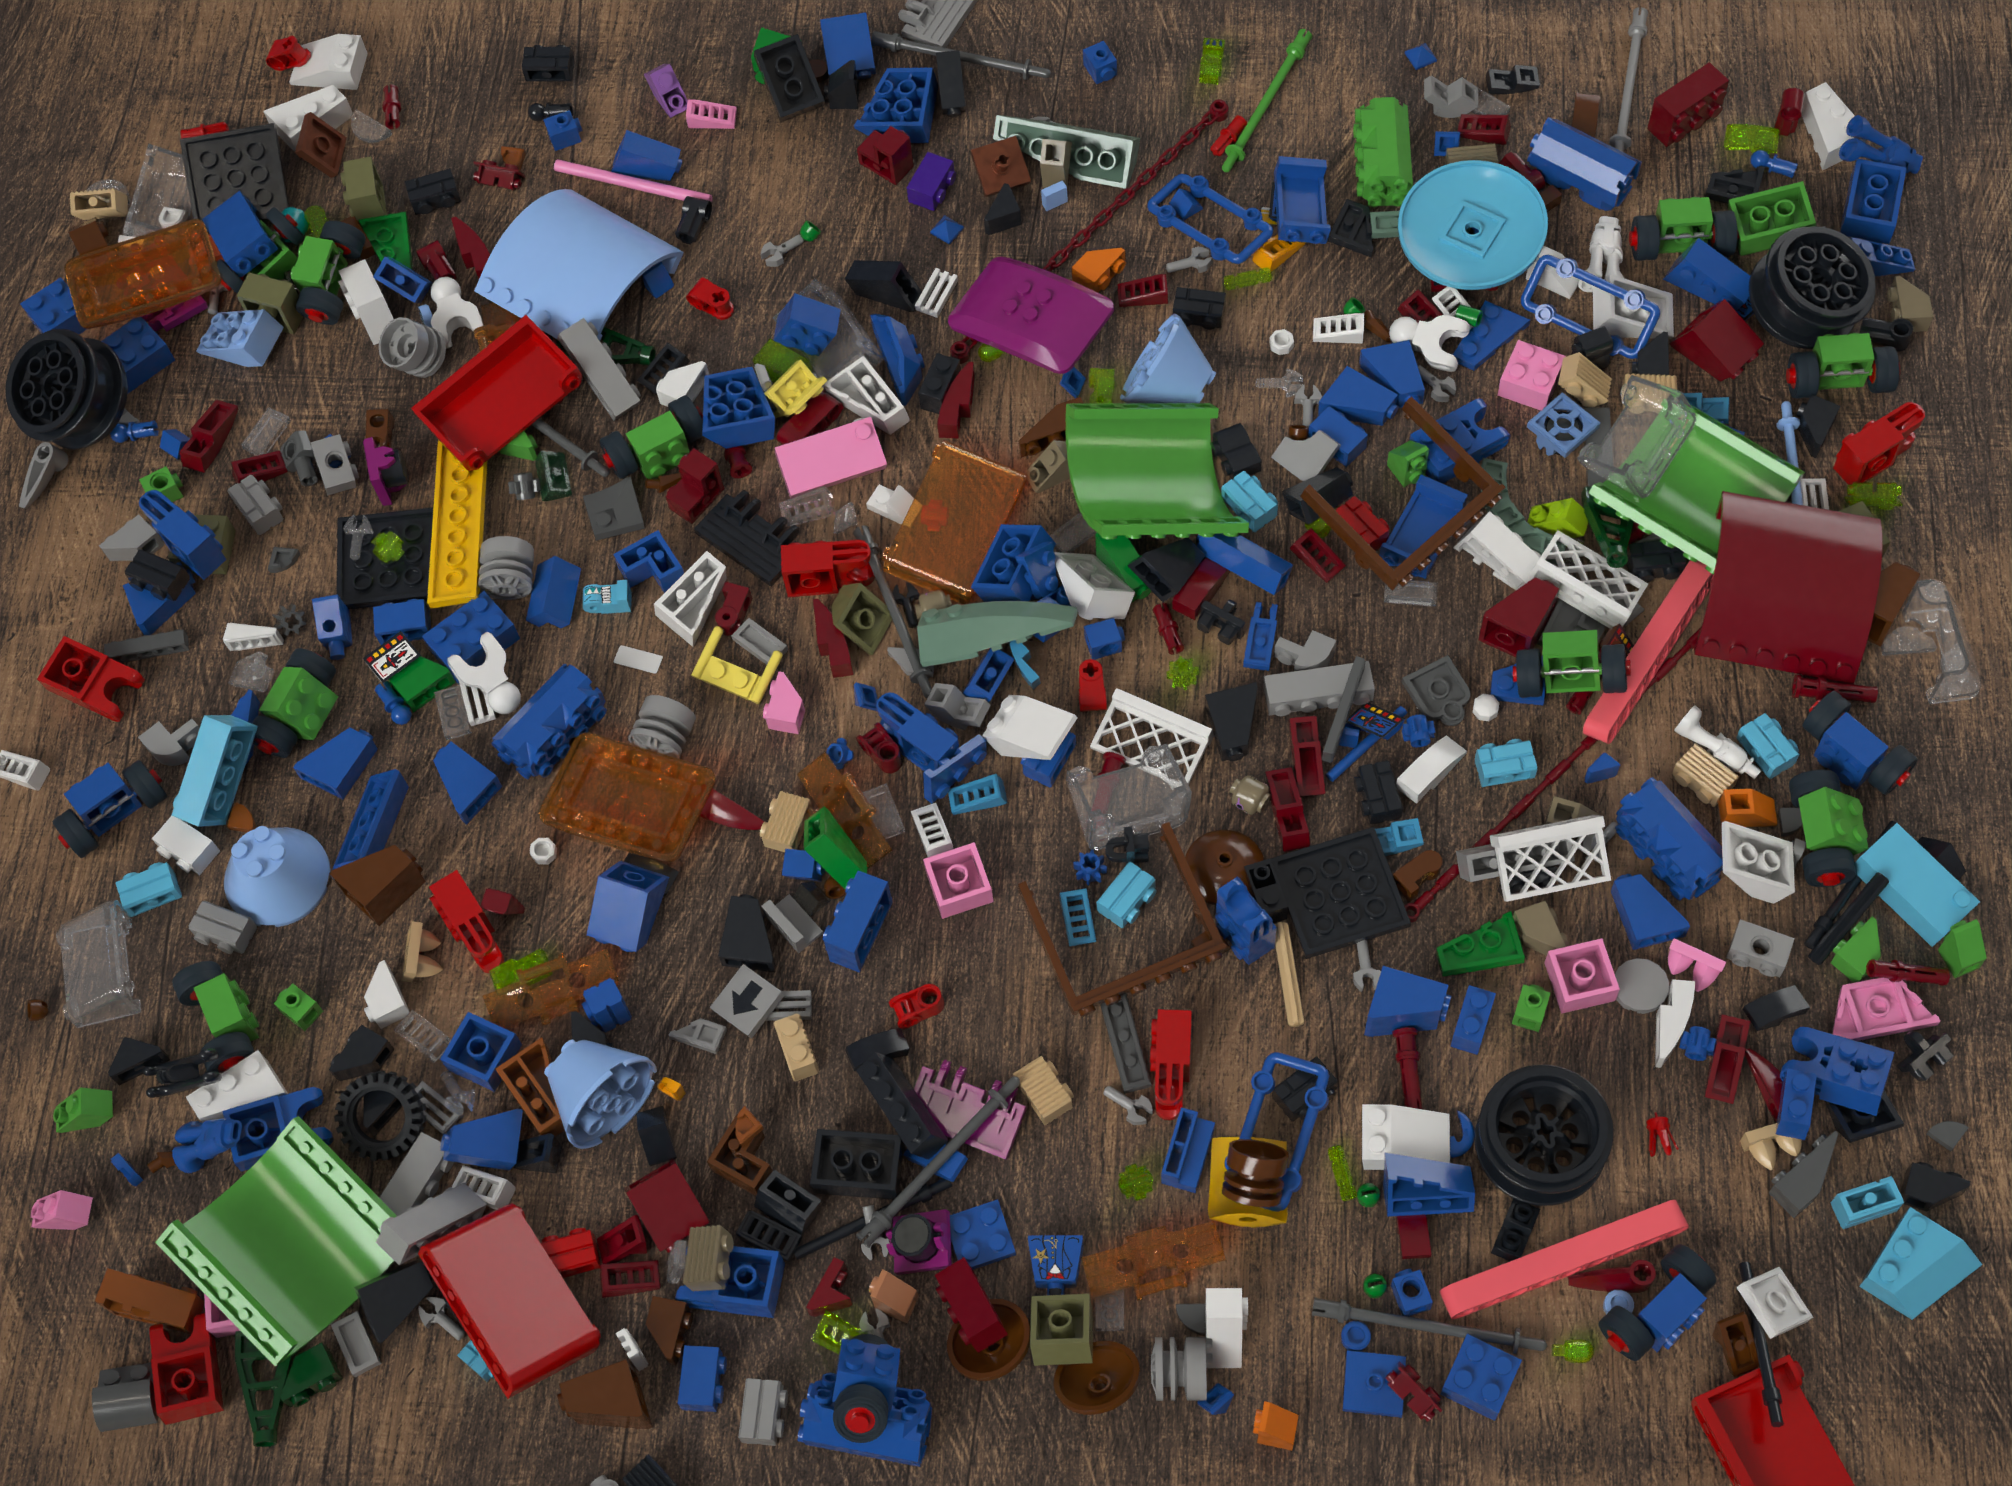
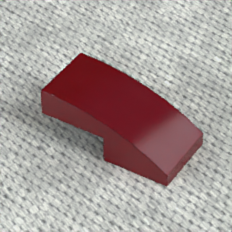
[1396,1215,1432,1259]

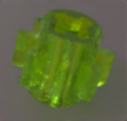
[372,531,405,563]
[1166,656,1199,690]
[1118,1163,1153,1201]

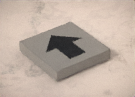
[710,964,785,1039]

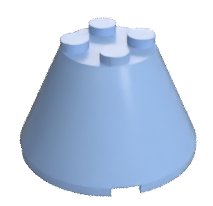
[1120,314,1216,403]
[224,826,331,927]
[544,1039,657,1149]

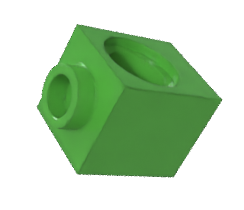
[139,466,183,502]

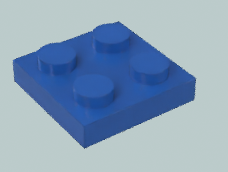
[950,1199,1016,1270]

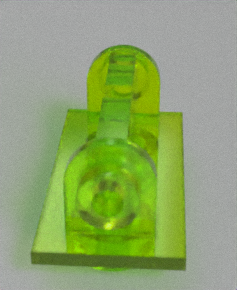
[1844,482,1903,510]

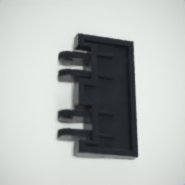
[694,490,800,587]

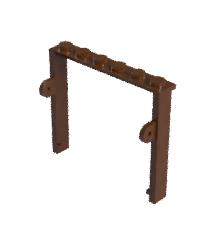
[1300,396,1505,591]
[1017,822,1227,1017]

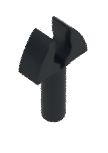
[893,582,920,628]

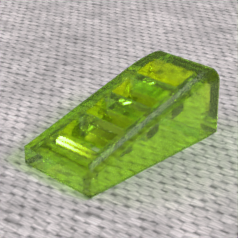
[811,1310,866,1355]

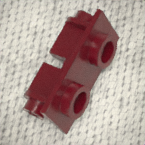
[473,160,526,191]
[1385,1361,1442,1422]

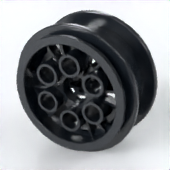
[1749,226,1876,349]
[5,329,128,450]
[1475,1065,1614,1206]

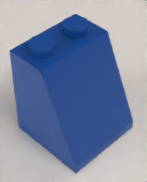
[820,12,876,79]
[587,861,669,952]
[1364,966,1451,1037]

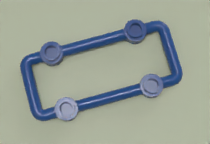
[1147,174,1273,264]
[1521,255,1660,359]
[1225,1052,1329,1212]

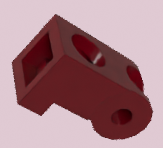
[715,581,753,636]

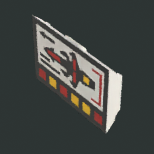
[363,631,421,683]

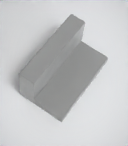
[761,894,823,954]

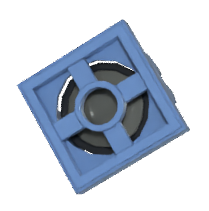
[1527,392,1600,458]

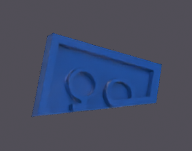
[1453,300,1530,371]
[923,734,987,804]

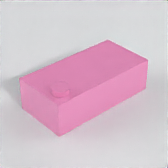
[775,417,887,499]

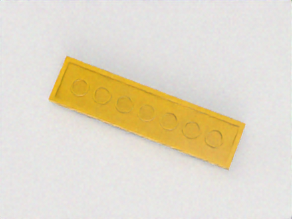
[427,440,487,608]

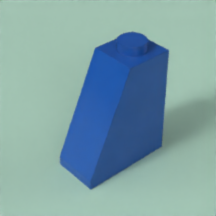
[611,130,682,181]
[1359,340,1425,408]
[1318,366,1399,426]
[123,562,196,636]
[293,727,378,800]
[433,741,502,825]
[1611,874,1690,950]
[440,1109,523,1171]

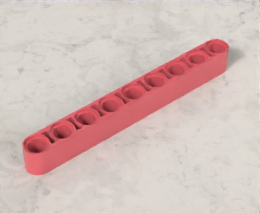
[1583,560,1714,744]
[1439,1200,1689,1320]

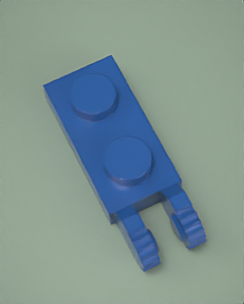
[1243,602,1278,671]

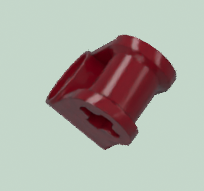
[856,722,902,774]

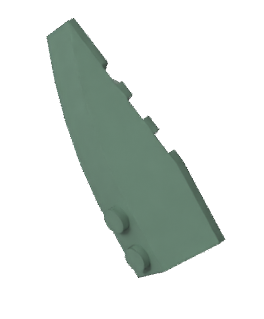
[993,115,1140,189]
[917,601,1078,667]

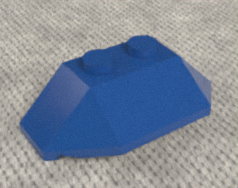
[870,314,925,406]

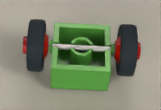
[212,207,305,294]

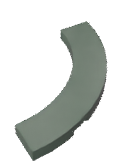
[1480,458,1566,565]

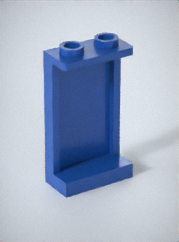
[1274,156,1331,244]
[202,190,278,277]
[1380,475,1468,579]

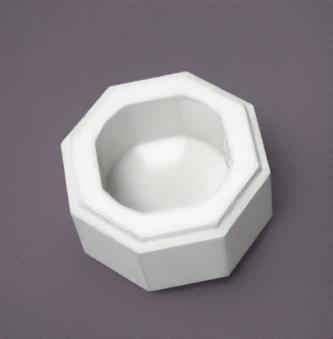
[1269,329,1294,355]
[1473,694,1499,722]
[530,838,557,865]

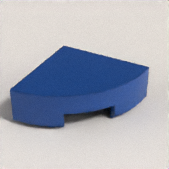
[111,1153,143,1187]

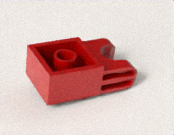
[1833,402,1925,490]
[781,540,875,597]
[37,636,145,722]
[429,870,504,973]
[1150,1009,1192,1120]
[149,1313,224,1425]

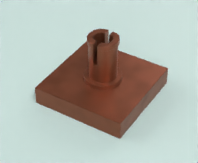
[295,112,347,178]
[970,136,1031,197]

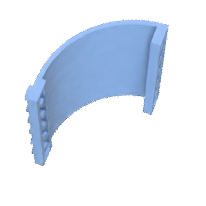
[474,189,684,341]

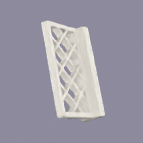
[1527,530,1648,629]
[1090,688,1214,789]
[1490,815,1611,902]

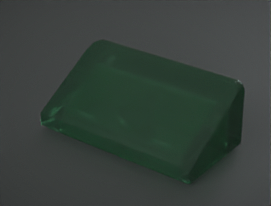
[535,451,572,501]

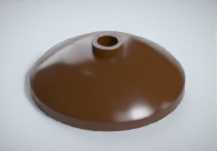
[1185,830,1264,905]
[947,1299,1031,1381]
[1053,1341,1141,1415]

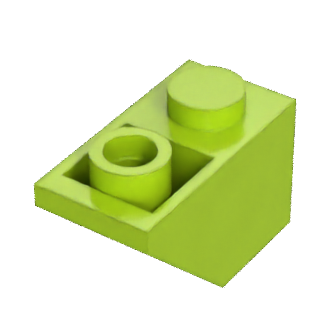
[1527,498,1588,538]

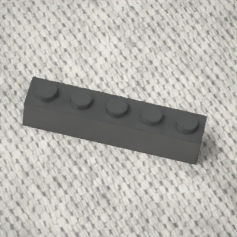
[104,629,189,663]

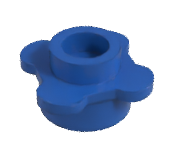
[826,738,854,769]

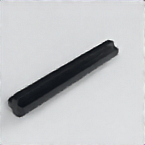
[1808,872,1889,965]

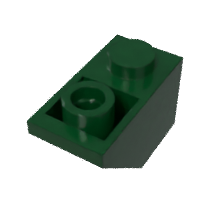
[280,1342,343,1408]

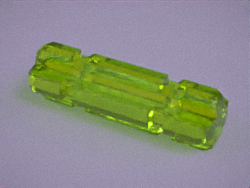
[1223,267,1272,290]
[1328,1145,1357,1201]

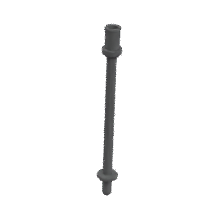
[871,31,1051,80]
[531,418,610,477]
[853,526,933,698]
[856,1076,1020,1248]
[1312,1297,1547,1355]

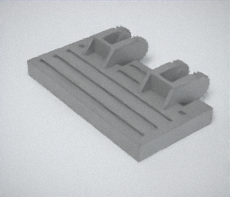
[898,0,978,48]

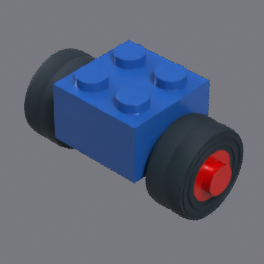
[1802,691,1918,795]
[52,760,168,858]
[1598,1244,1716,1361]
[832,1334,900,1443]

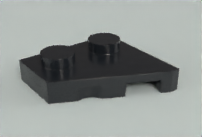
[1705,166,1765,204]
[1328,199,1373,257]

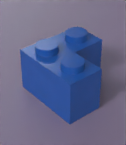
[613,530,684,593]

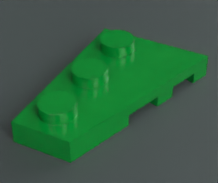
[359,212,413,270]
[1436,911,1525,977]

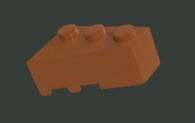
[495,1037,565,1137]
[95,1268,205,1334]

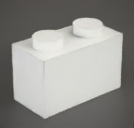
[152,816,220,876]

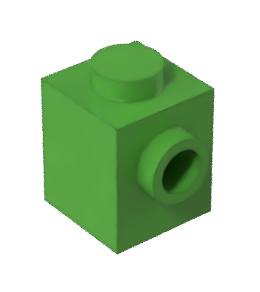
[274,983,323,1031]
[1512,984,1550,1032]

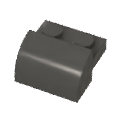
[92,1362,159,1432]

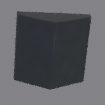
[1825,1091,1904,1143]

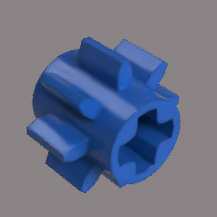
[1402,715,1436,747]
[1073,850,1107,886]
[1679,1026,1717,1061]

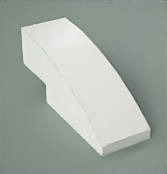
[1396,735,1467,804]
[1655,979,1695,1068]

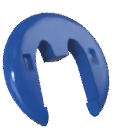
[1450,1110,1475,1158]

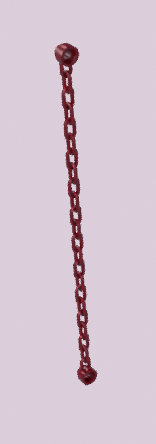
[950,99,1229,364]

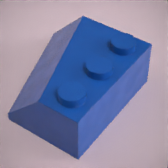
[854,68,939,143]
[702,367,775,449]

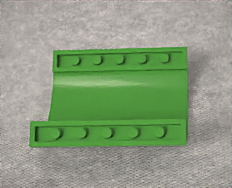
[1589,394,1805,574]
[1066,403,1249,539]
[155,1116,397,1366]

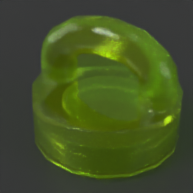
[1305,517,1331,538]

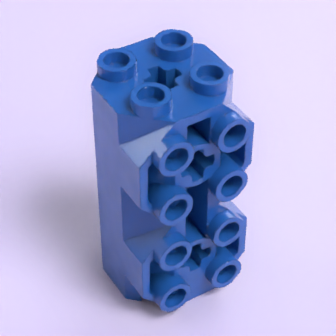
[1527,117,1642,211]
[492,664,607,779]
[1615,777,1723,901]
[798,1373,932,1467]

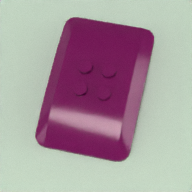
[948,256,1114,374]

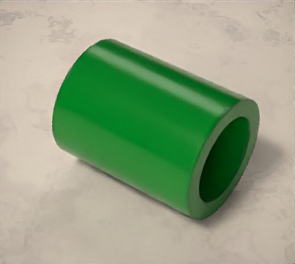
[1455,305,1483,327]

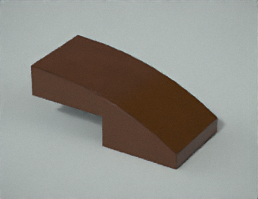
[1572,93,1600,138]

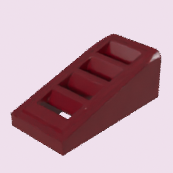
[1457,114,1511,145]
[1117,274,1168,307]
[1397,289,1442,323]
[231,450,288,484]
[1290,528,1346,583]
[481,888,526,915]
[600,1260,661,1298]

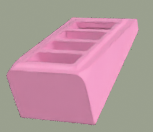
[686,100,737,129]

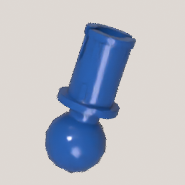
[1750,150,1798,178]
[110,420,159,443]
[375,681,412,725]

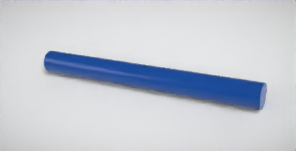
[1326,706,1407,782]

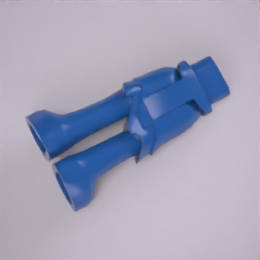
[1839,115,1923,174]
[172,1118,242,1173]

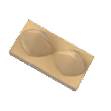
[401,921,443,982]
[1740,1123,1802,1170]

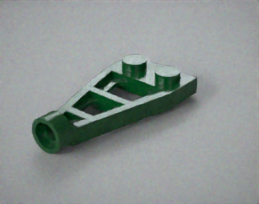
[556,327,656,366]
[1581,486,1634,568]
[235,1331,295,1447]

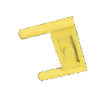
[691,626,783,704]

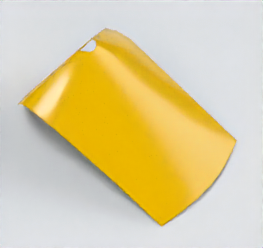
[1208,1137,1288,1228]

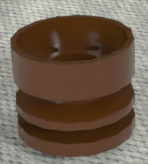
[1222,1139,1289,1207]

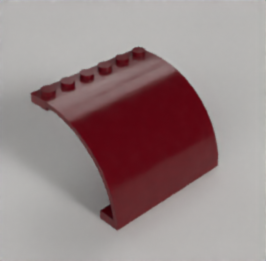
[1694,491,1883,684]

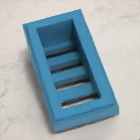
[948,773,1008,815]
[1059,888,1096,947]

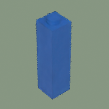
[1197,533,1293,595]

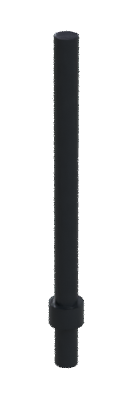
[1804,821,1897,949]
[794,1178,953,1260]
[1739,1262,1784,1427]

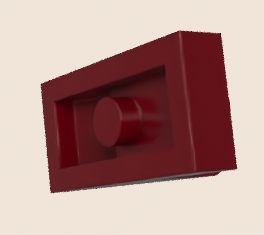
[597,1215,647,1264]
[806,1257,853,1317]

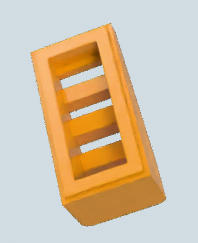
[1252,234,1306,273]

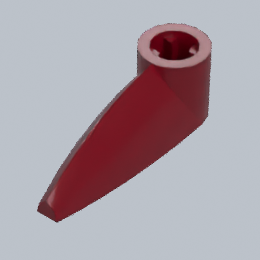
[689,785,765,830]
[1745,1049,1783,1123]
[1567,1260,1656,1293]

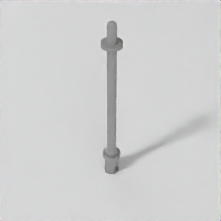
[1609,7,1648,152]

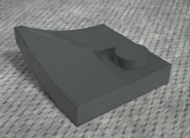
[583,477,645,541]
[1537,599,1605,646]

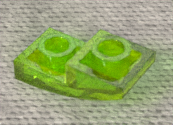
[1724,124,1780,154]
[489,948,553,995]

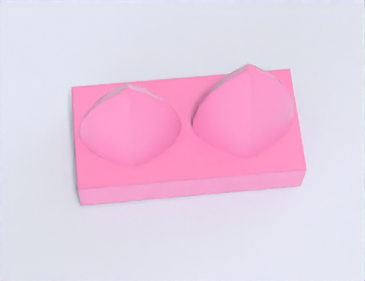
[1668,938,1726,992]

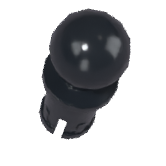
[528,102,573,122]

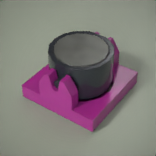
[363,437,409,506]
[886,1209,952,1275]

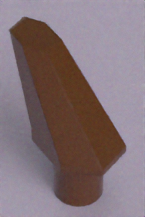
[1364,310,1392,342]
[645,472,682,493]
[147,1151,176,1173]

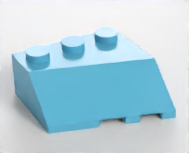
[1859,1207,1983,1320]

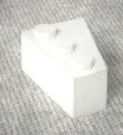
[1802,82,1866,171]
[263,85,354,152]
[338,259,394,345]
[823,356,910,435]
[1453,511,1541,590]
[654,551,727,647]
[186,1050,288,1122]
[1205,1288,1248,1368]

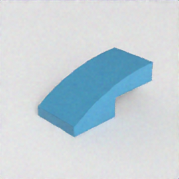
[1677,393,1730,424]
[1009,640,1041,690]
[1375,818,1424,856]

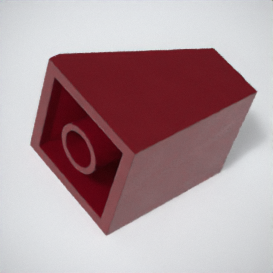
[1669,299,1764,382]
[1478,577,1559,657]
[624,1159,710,1253]

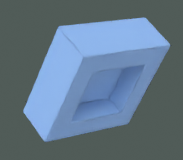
[1041,180,1068,211]

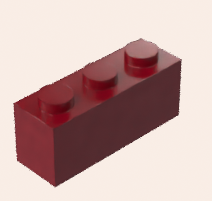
[935,1257,1008,1353]

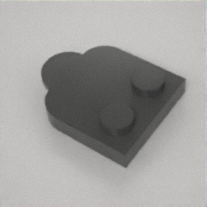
[1401,655,1470,726]

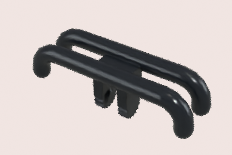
[143,1049,222,1098]

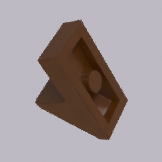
[1712,1311,1759,1377]

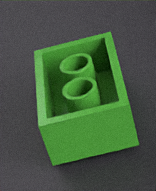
[1728,181,1816,256]

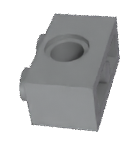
[311,434,359,496]
[1726,919,1795,977]

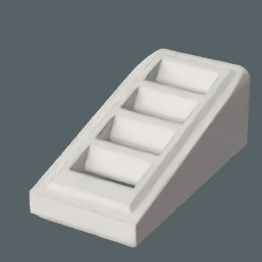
[1432,286,1473,329]
[1313,313,1364,344]
[223,623,284,651]
[0,750,50,791]
[911,803,953,857]
[452,1165,516,1210]

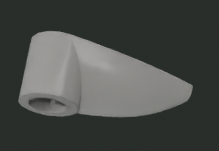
[19,442,68,509]

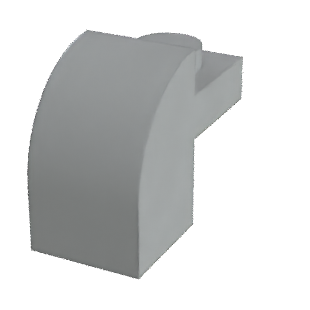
[1424,75,1478,118]
[1274,630,1337,671]
[924,683,991,730]
[138,719,200,766]

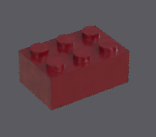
[1647,62,1729,147]

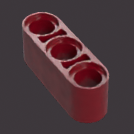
[777,390,843,445]

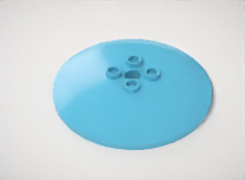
[1398,160,1548,290]

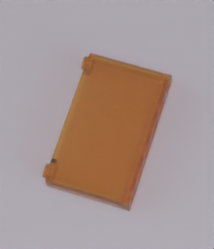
[881,440,1028,605]

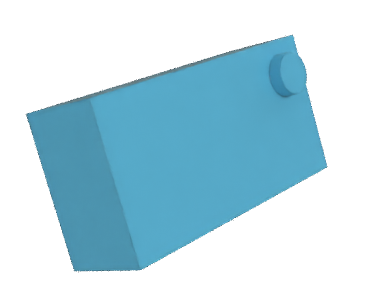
[171,715,258,827]
[1854,823,1980,947]

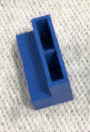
[526,556,581,628]
[1161,1107,1215,1193]

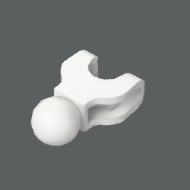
[431,277,487,349]
[1389,315,1471,372]
[447,632,521,714]

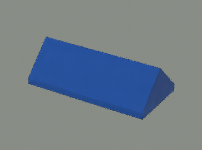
[332,769,409,870]

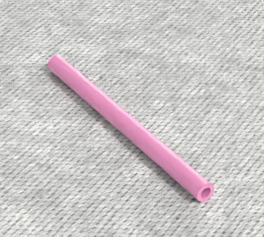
[554,159,712,202]

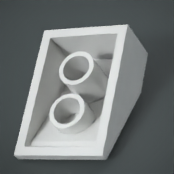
[289,34,368,90]
[1593,274,1674,339]
[1054,552,1135,620]
[982,695,1077,760]
[1722,821,1795,904]
[1362,1104,1450,1170]

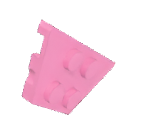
[1832,978,1940,1041]

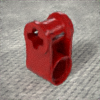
[266,36,311,71]
[686,278,734,320]
[1079,659,1107,712]
[889,984,944,1029]

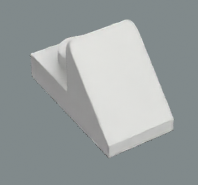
[866,484,923,529]

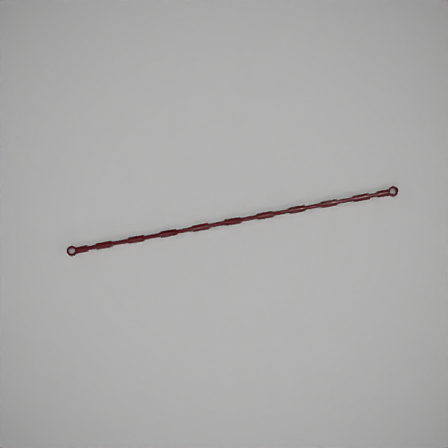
[1405,626,1702,922]

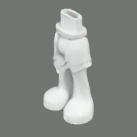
[1578,216,1625,292]
[1674,705,1761,779]

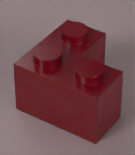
[857,126,914,185]
[665,448,724,524]

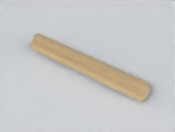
[1274,922,1304,1027]

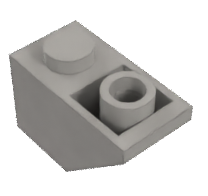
[99,514,165,561]

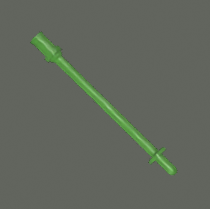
[1222,29,1312,173]

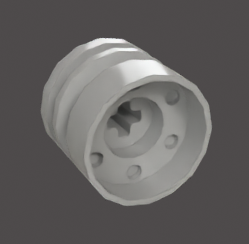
[379,317,446,378]
[478,536,534,600]
[628,695,696,761]
[1151,1337,1207,1401]

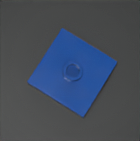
[1342,1350,1406,1418]

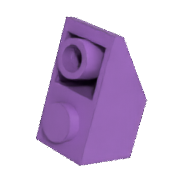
[644,64,688,118]

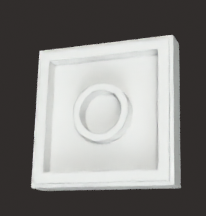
[1737,1267,1813,1339]

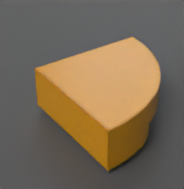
[657,1077,685,1101]

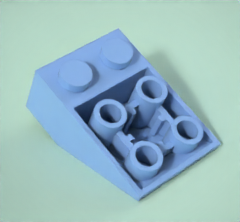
[196,309,284,367]

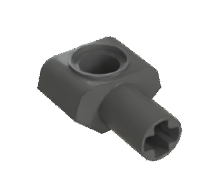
[280,431,318,486]

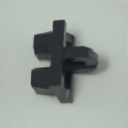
[1197,599,1245,645]
[1105,826,1149,865]
[1897,1031,1954,1081]

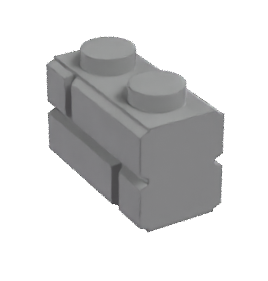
[227,475,284,535]
[189,900,257,954]
[738,1378,788,1446]

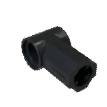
[675,196,712,245]
[1859,318,1913,352]

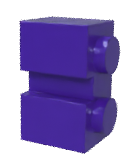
[907,152,956,211]

